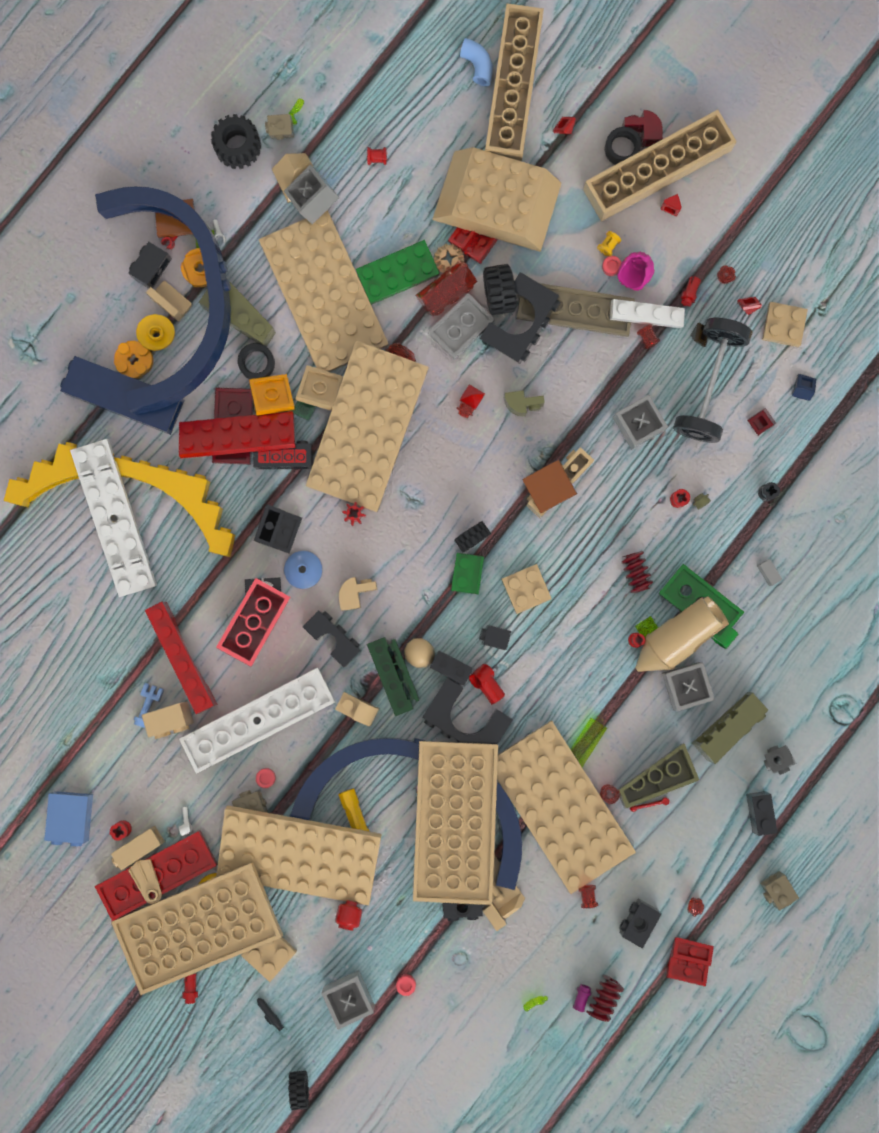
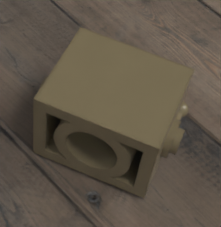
[265,114,294,140]
[232,790,268,813]
[760,871,799,911]

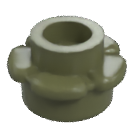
[693,493,711,510]

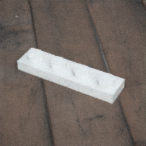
[610,299,685,328]

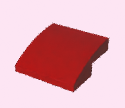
[448,227,498,264]
[666,937,714,987]

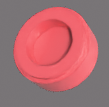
[602,256,621,276]
[256,768,276,788]
[396,974,416,996]

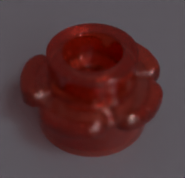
[717,265,736,284]
[456,403,474,419]
[687,897,704,917]

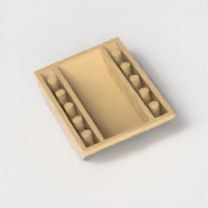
[433,147,562,252]

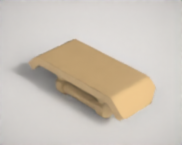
[492,855,525,919]

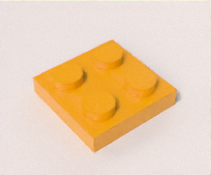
[249,374,294,416]

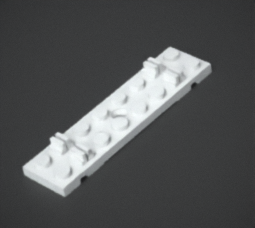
[70,439,157,597]
[179,668,336,774]

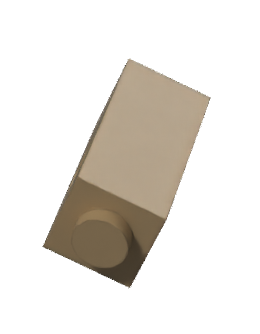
[111,826,165,870]

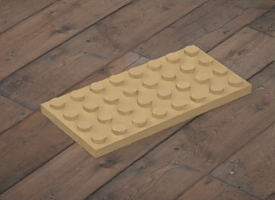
[258,210,389,372]
[306,341,429,512]
[497,720,636,894]
[413,741,498,905]
[216,805,382,906]
[111,862,283,995]

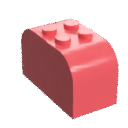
[216,578,290,667]

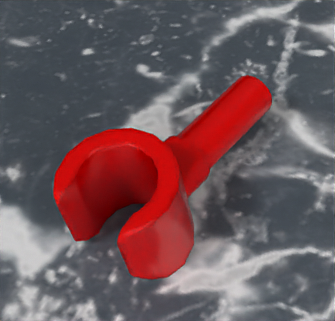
[161,236,178,250]

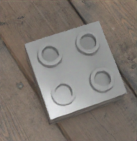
[284,164,339,224]
[612,395,668,450]
[662,662,715,711]
[321,970,375,1030]

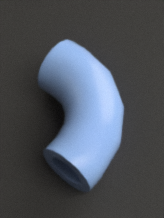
[460,38,493,86]

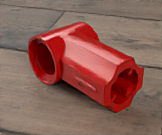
[469,664,505,705]

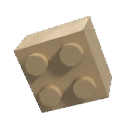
[142,701,194,739]

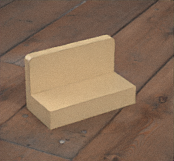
[146,281,192,322]

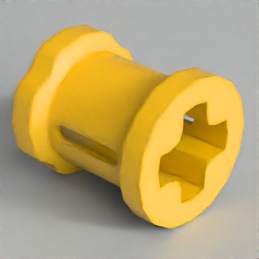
[597,231,622,257]

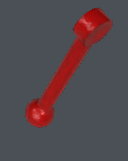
[630,797,670,812]

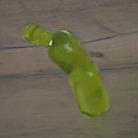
[288,98,304,125]
[523,996,548,1012]

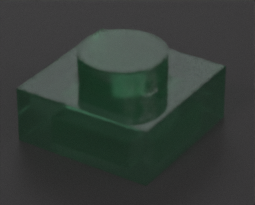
[292,401,317,422]

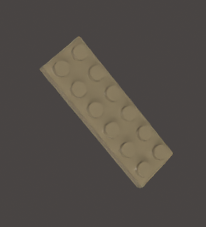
[517,283,635,337]

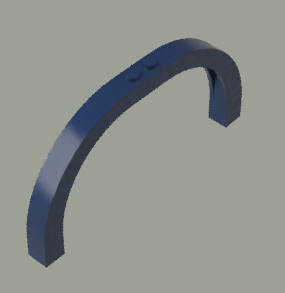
[95,186,231,415]
[290,737,522,890]

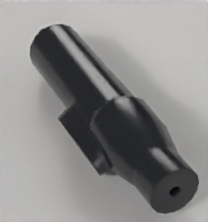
[257,998,284,1031]

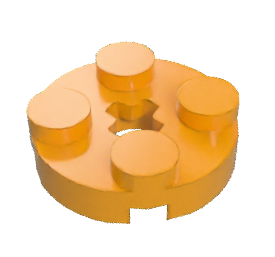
[181,248,207,287]
[114,341,154,379]

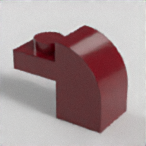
[622,110,663,147]

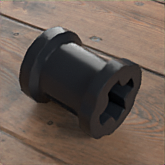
[758,482,780,502]

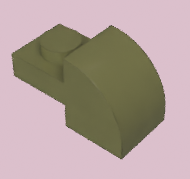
[504,390,545,417]

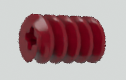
[621,551,653,593]
[586,975,624,1022]

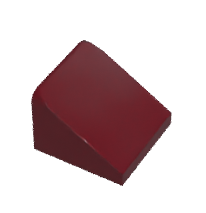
[747,408,776,435]

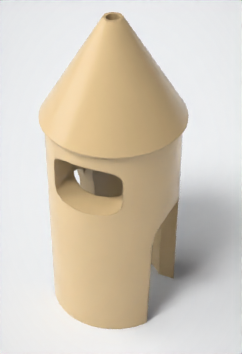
[635,596,729,672]

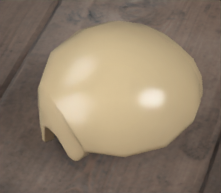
[404,638,435,668]

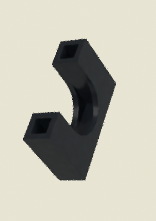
[480,272,561,364]
[422,677,513,744]

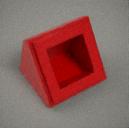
[660,194,682,216]

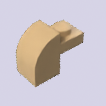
[339,577,378,611]
[335,692,380,726]

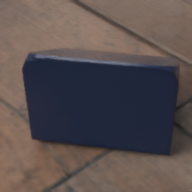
[792,374,816,401]

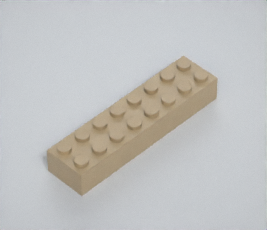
[485,3,544,162]
[583,110,737,222]

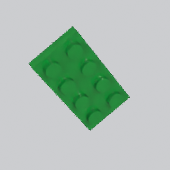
[356,240,440,305]

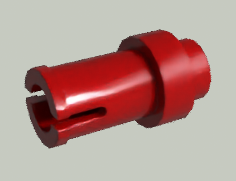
[681,277,701,307]
[628,633,645,648]
[182,973,198,1004]

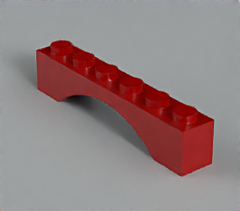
[145,601,218,714]

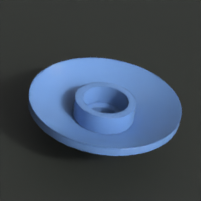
[284,551,322,589]

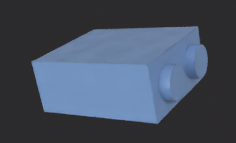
[44,791,93,847]

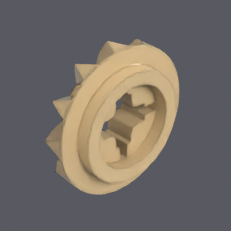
[434,244,464,274]

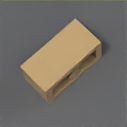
[482,903,506,931]

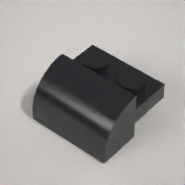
[253,504,302,554]

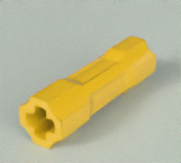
[338,788,370,832]

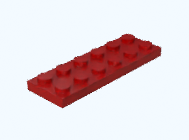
[179,411,295,459]
[94,830,218,921]

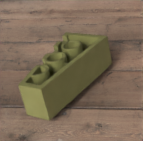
[199,278,276,347]
[692,692,768,764]
[617,743,699,809]

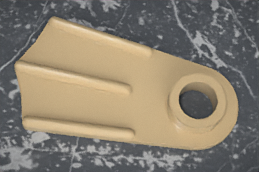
[128,859,162,904]

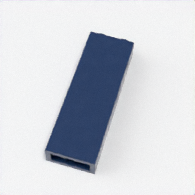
[60,356,185,435]

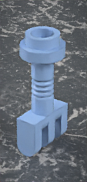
[133,683,164,728]

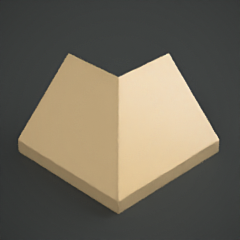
[272,153,313,203]

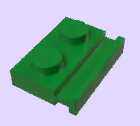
[451,553,484,595]

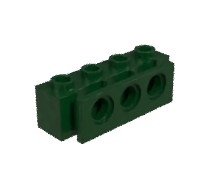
[367,637,420,717]

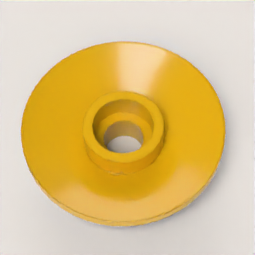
[136,314,175,351]

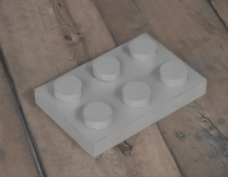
[428,293,495,360]

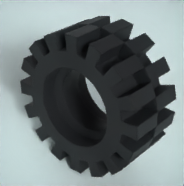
[454,521,491,553]
[288,1070,309,1110]

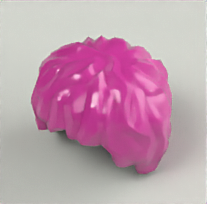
[617,251,655,291]

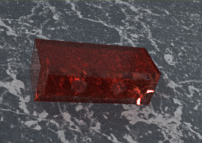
[415,261,478,316]

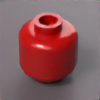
[335,900,363,931]

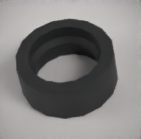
[604,126,642,165]
[237,343,275,379]

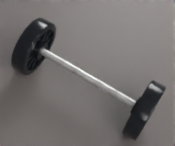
[673,317,753,443]

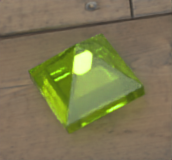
[635,616,658,638]

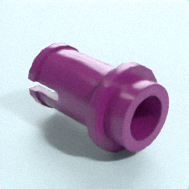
[573,984,592,1012]

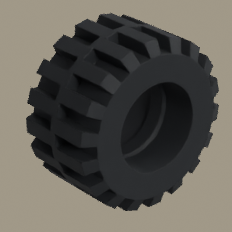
[211,114,261,169]
[483,264,517,315]

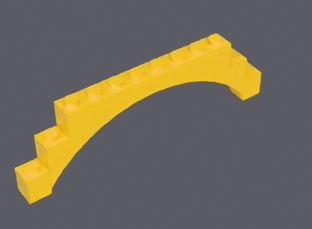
[3,442,236,557]

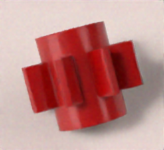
[342,502,366,526]

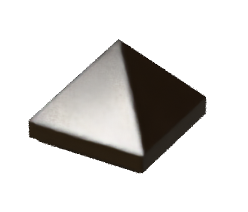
[690,323,707,347]

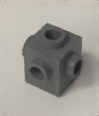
[763,745,796,775]

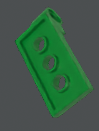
[658,564,745,649]

